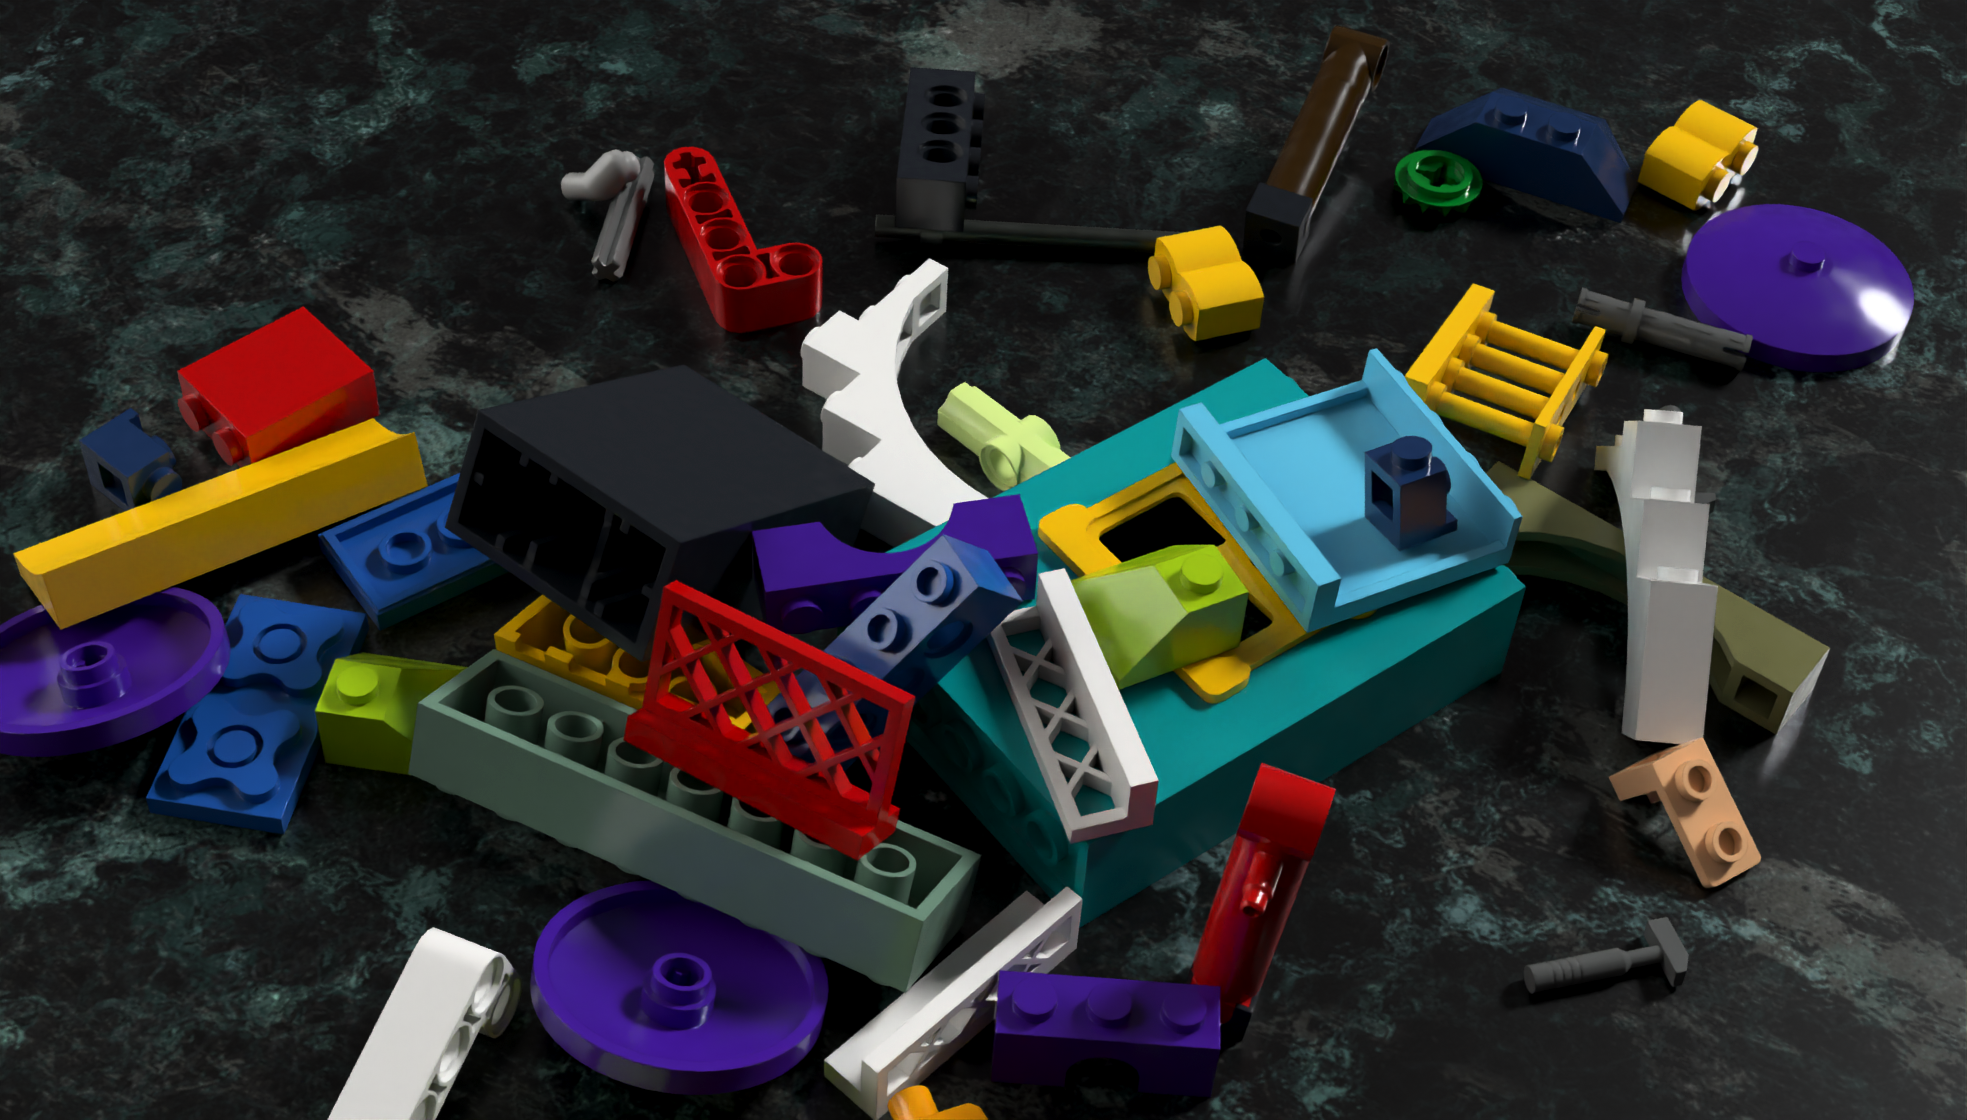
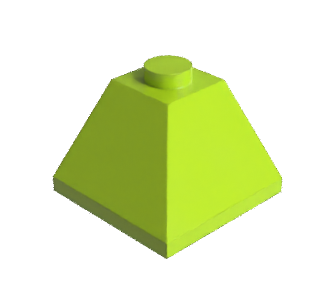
[1070,545,1249,690]
[315,652,468,775]

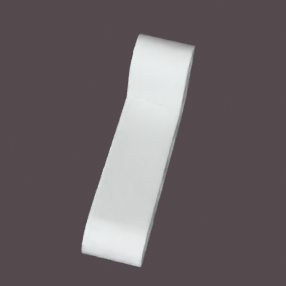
[328,927,522,1120]

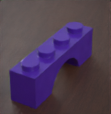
[752,494,1038,634]

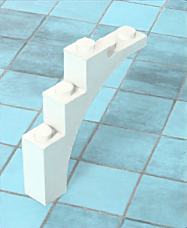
[800,258,988,547]
[1594,409,1718,744]

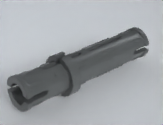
[1571,287,1753,371]

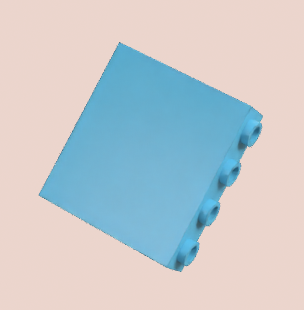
[1171,348,1523,633]

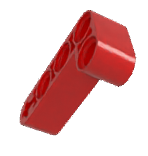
[664,147,822,333]

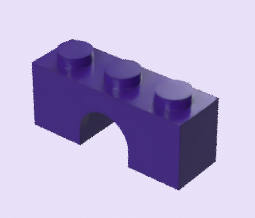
[991,970,1220,1097]

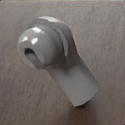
[561,149,640,201]

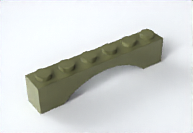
[1486,461,1830,735]

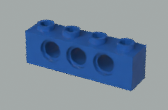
[767,534,1023,772]

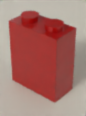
[177,306,380,468]

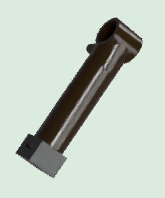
[1243,25,1390,263]

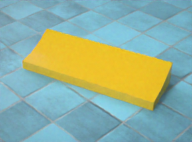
[13,418,428,630]

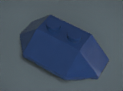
[1414,88,1638,223]

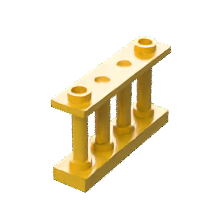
[1404,283,1609,480]

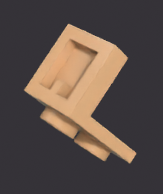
[1609,737,1761,888]

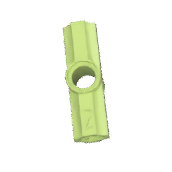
[937,382,1070,491]

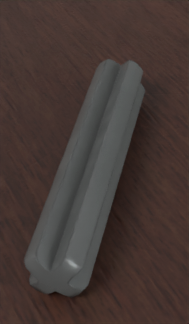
[591,156,654,282]

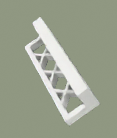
[986,568,1159,844]
[824,886,1083,1120]

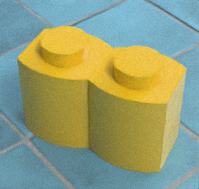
[1638,100,1758,211]
[1148,226,1264,341]

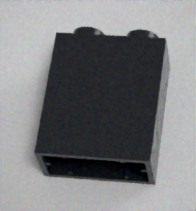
[445,365,875,662]

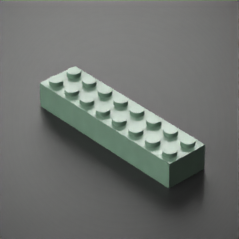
[408,649,981,993]

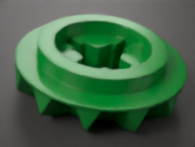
[1394,150,1483,217]

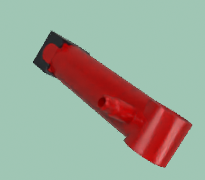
[1185,763,1336,1040]

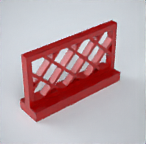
[623,580,915,861]

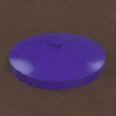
[1681,204,1914,372]
[0,587,231,757]
[530,880,829,1095]

